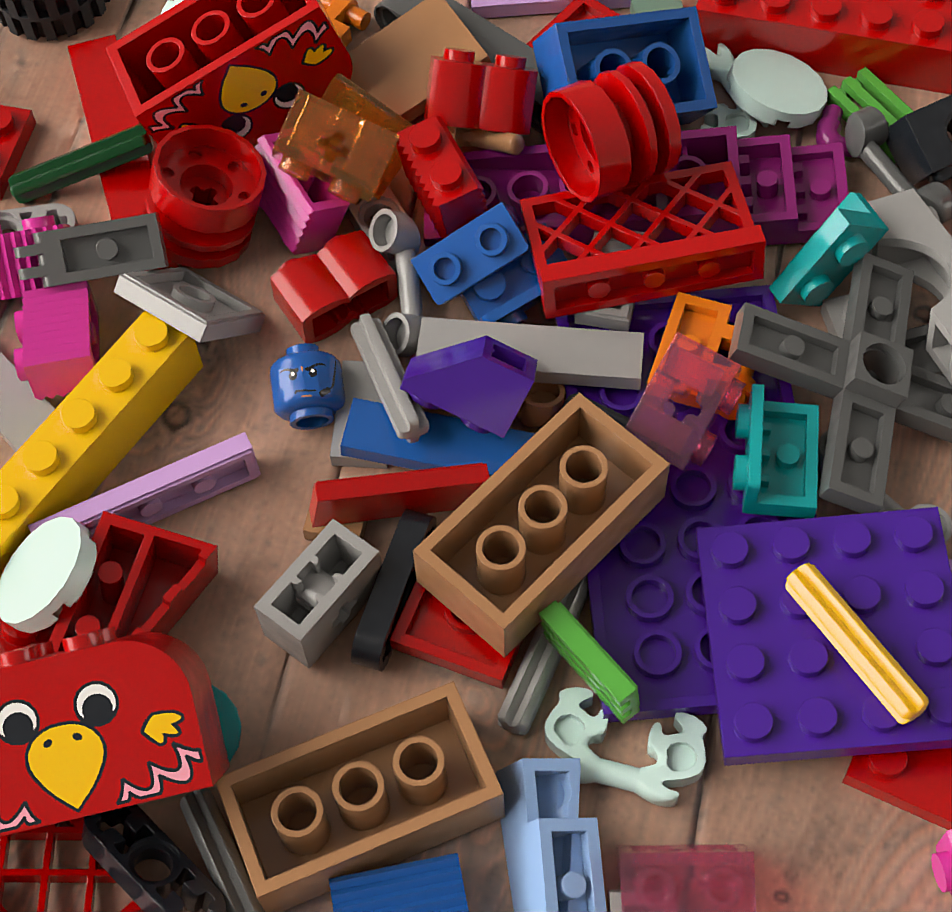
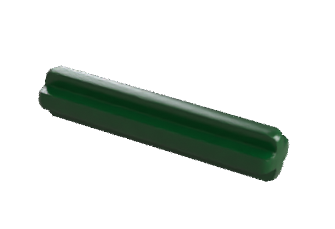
[8,124,154,204]

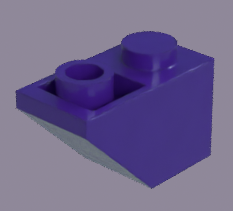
[400,335,538,438]

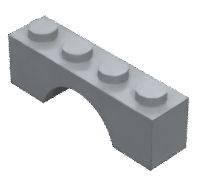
[868,188,952,385]

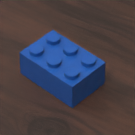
[532,6,718,125]

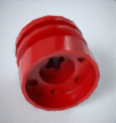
[541,61,682,202]
[143,125,267,269]

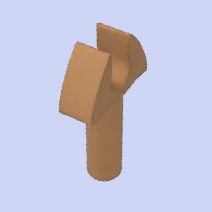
[447,126,525,155]

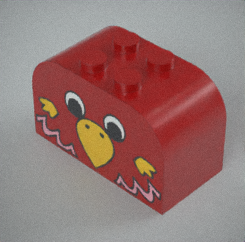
[106,0,353,147]
[0,626,230,837]

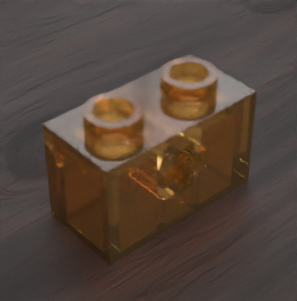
[271,89,400,204]

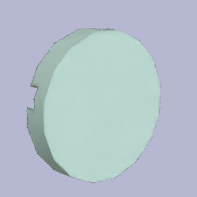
[727,49,827,129]
[0,517,97,633]

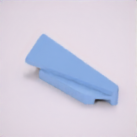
[495,758,607,912]

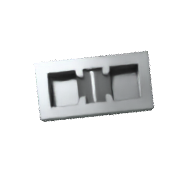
[254,519,382,669]

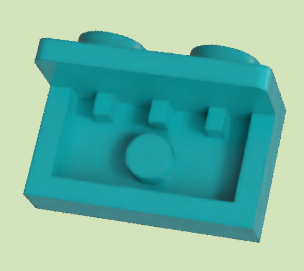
[769,192,889,307]
[732,384,819,518]

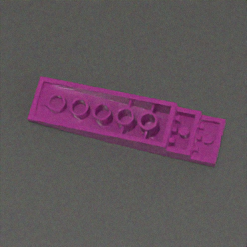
[423,126,849,250]

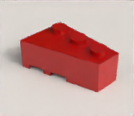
[49,511,218,653]

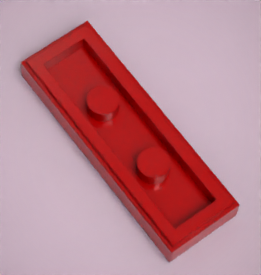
[309,462,490,527]

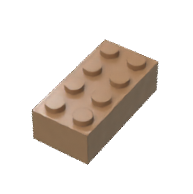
[413,393,670,658]
[216,681,505,912]

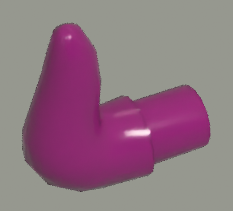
[816,104,860,158]

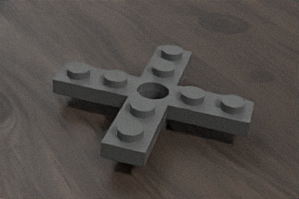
[728,253,952,513]

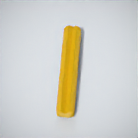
[785,563,929,724]

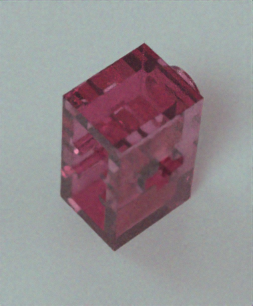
[625,332,746,473]

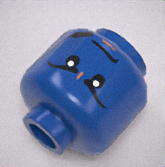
[270,343,346,430]

